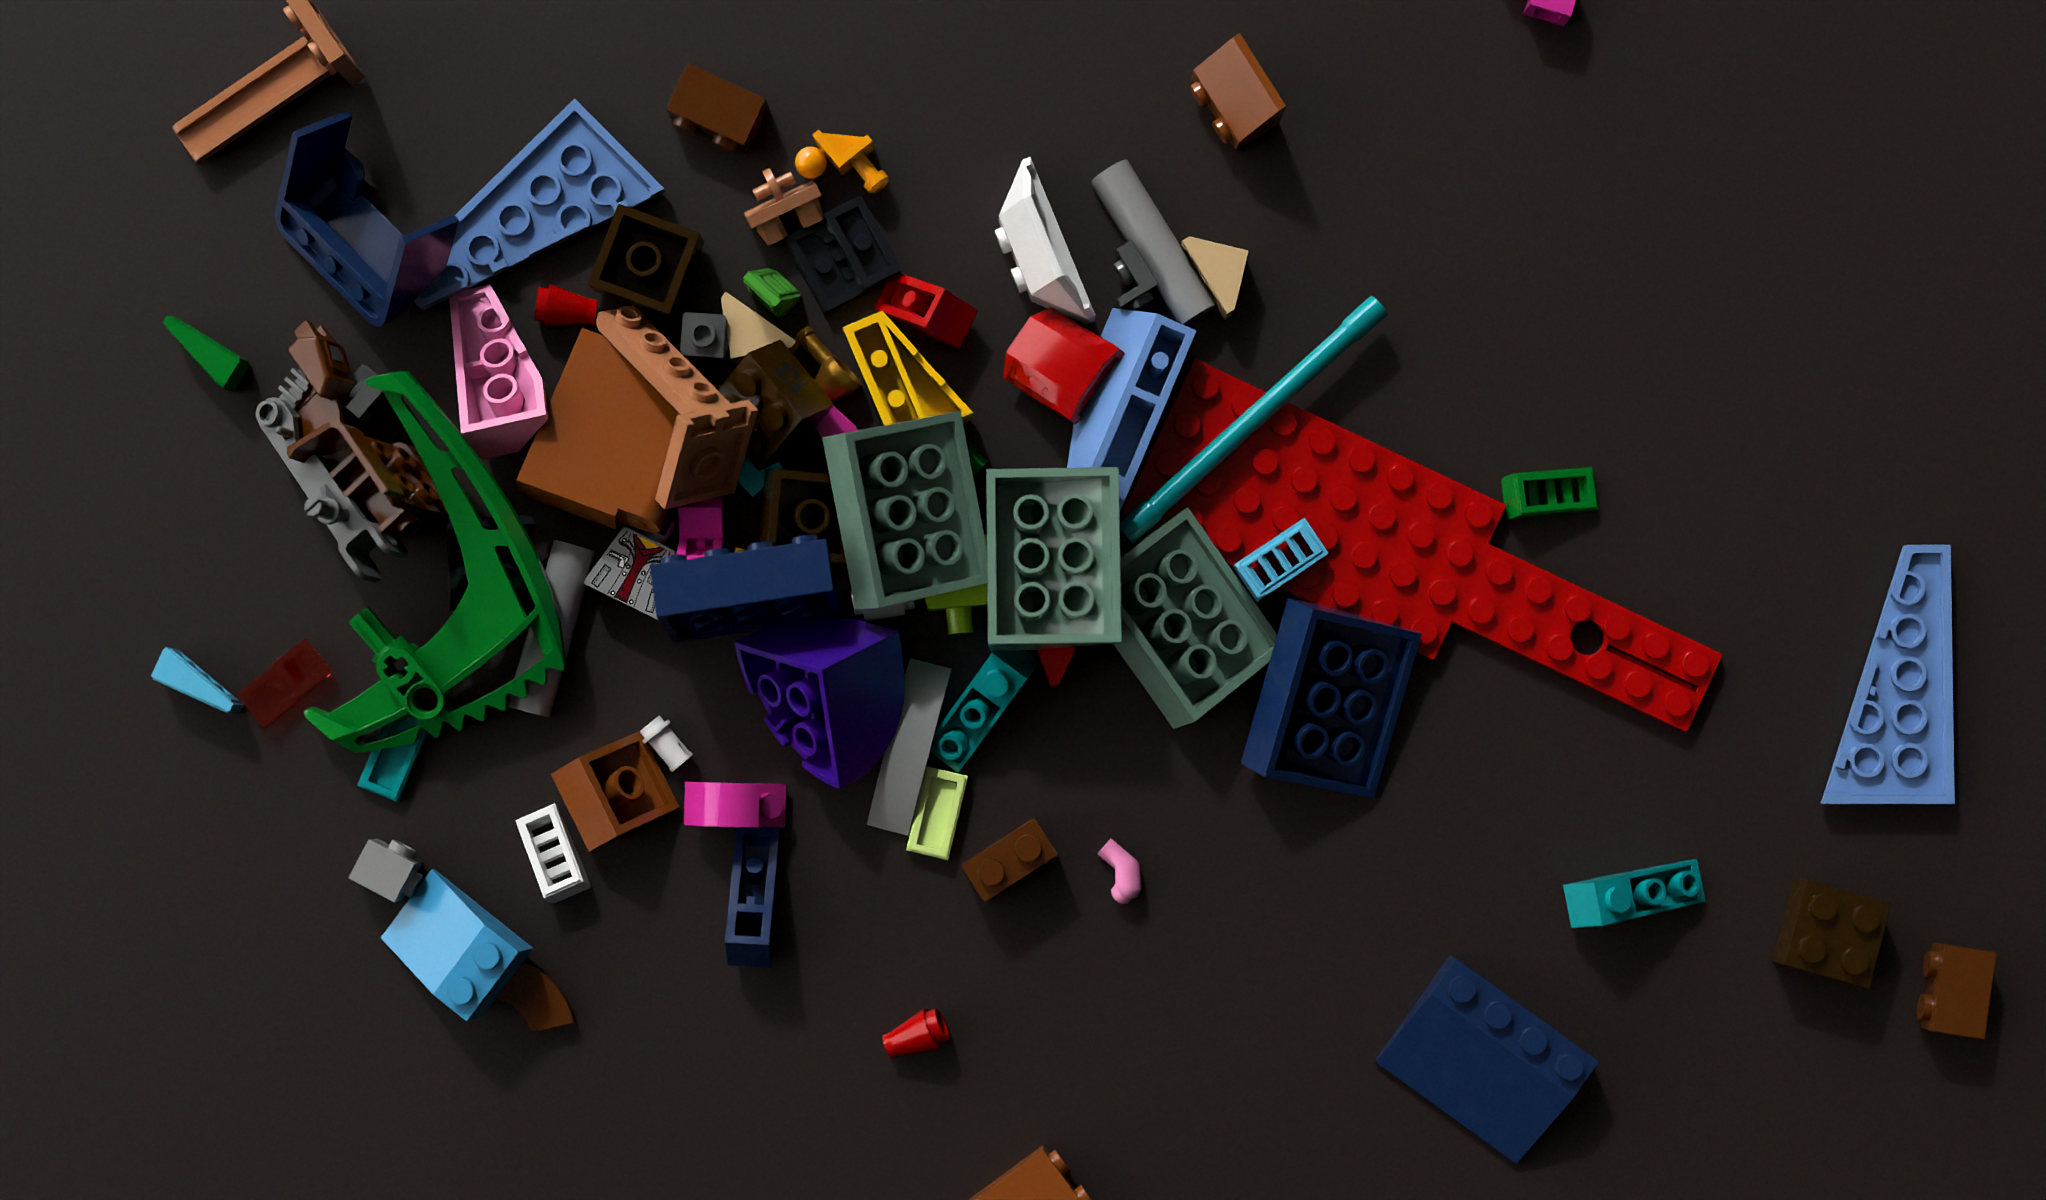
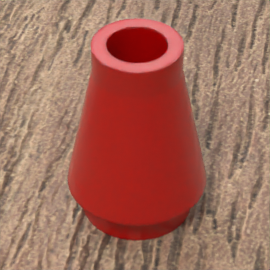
[534,284,598,326]
[882,1008,950,1059]

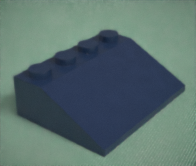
[650,535,844,643]
[1241,598,1422,798]
[1375,955,1599,1164]

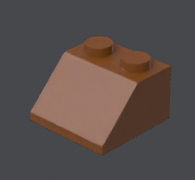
[1189,33,1286,150]
[551,731,679,851]

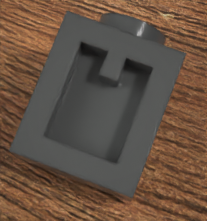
[1113,240,1158,311]
[680,312,729,364]
[346,365,389,424]

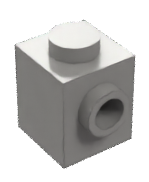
[348,838,423,902]

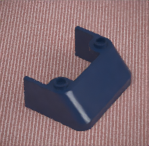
[275,111,459,327]

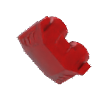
[1003,307,1125,424]

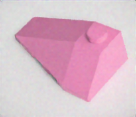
[449,284,548,460]

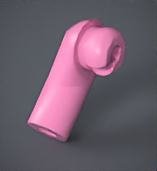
[1097,838,1141,904]

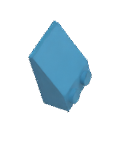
[381,869,534,1022]

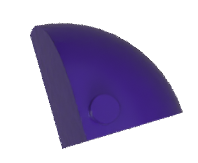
[734,618,905,789]

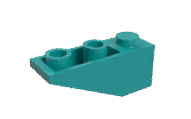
[930,650,1041,773]
[1563,859,1706,928]

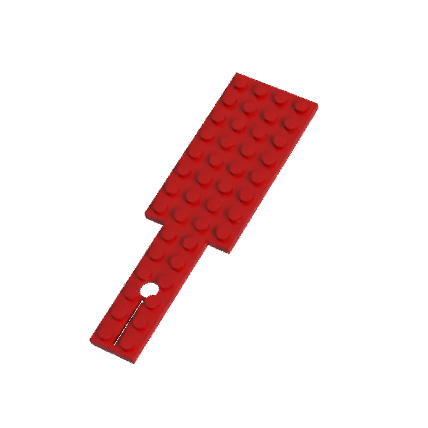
[1121,359,1723,732]

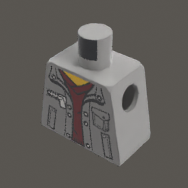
[583,517,677,620]

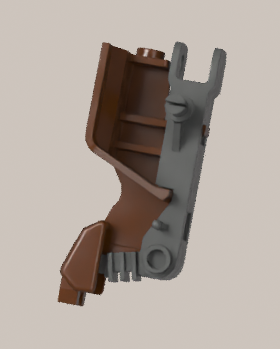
[256,320,449,583]

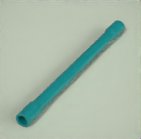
[1120,296,1388,545]

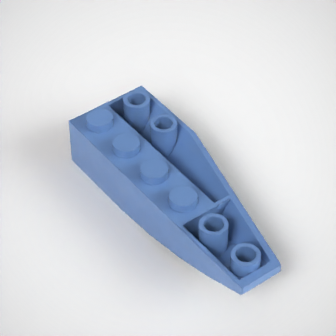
[1067,308,1197,513]

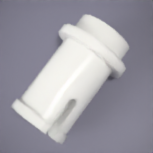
[640,715,693,772]

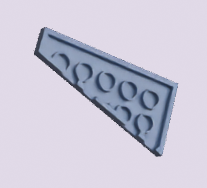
[414,99,666,311]
[1821,545,1955,804]

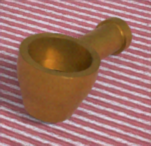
[794,326,862,403]

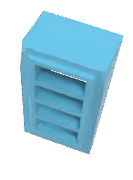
[1233,518,1329,602]
[151,647,243,714]

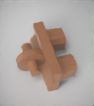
[744,168,824,245]

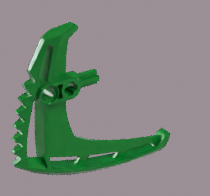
[304,371,566,753]

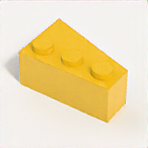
[842,311,974,425]

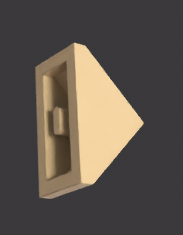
[1181,236,1249,320]
[721,292,799,364]

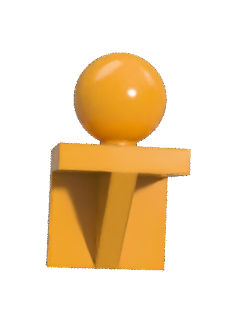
[795,129,888,194]

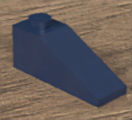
[725,827,780,967]

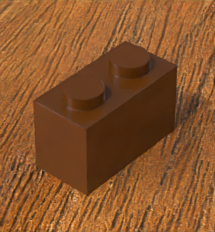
[666,63,769,154]
[961,818,1058,902]
[1917,942,1996,1039]

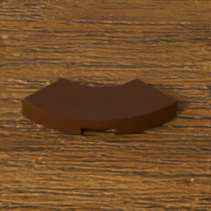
[496,961,576,1033]

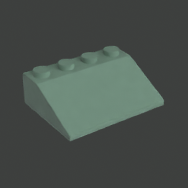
[822,411,988,609]
[986,467,1121,651]
[1114,507,1277,729]

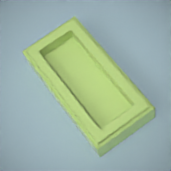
[906,766,968,860]

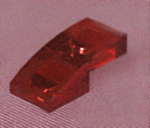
[236,638,333,730]

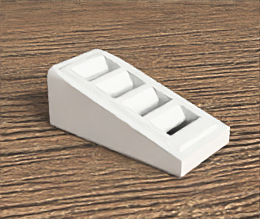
[515,803,591,903]

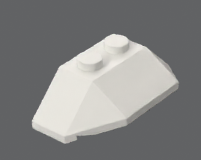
[994,157,1096,324]

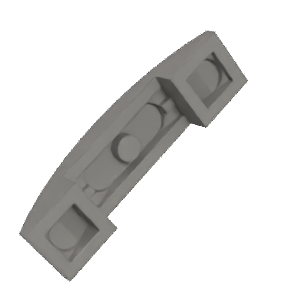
[867,658,952,836]

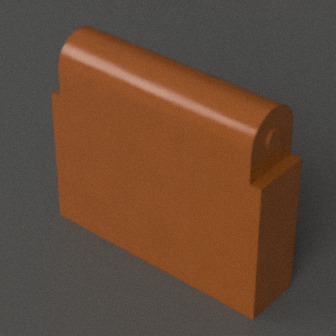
[516,328,680,533]

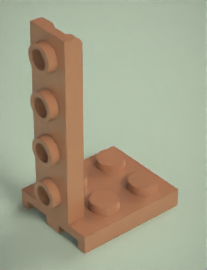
[172,0,366,165]
[596,306,758,510]

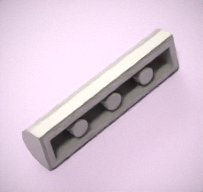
[1091,159,1217,325]
[508,540,597,717]

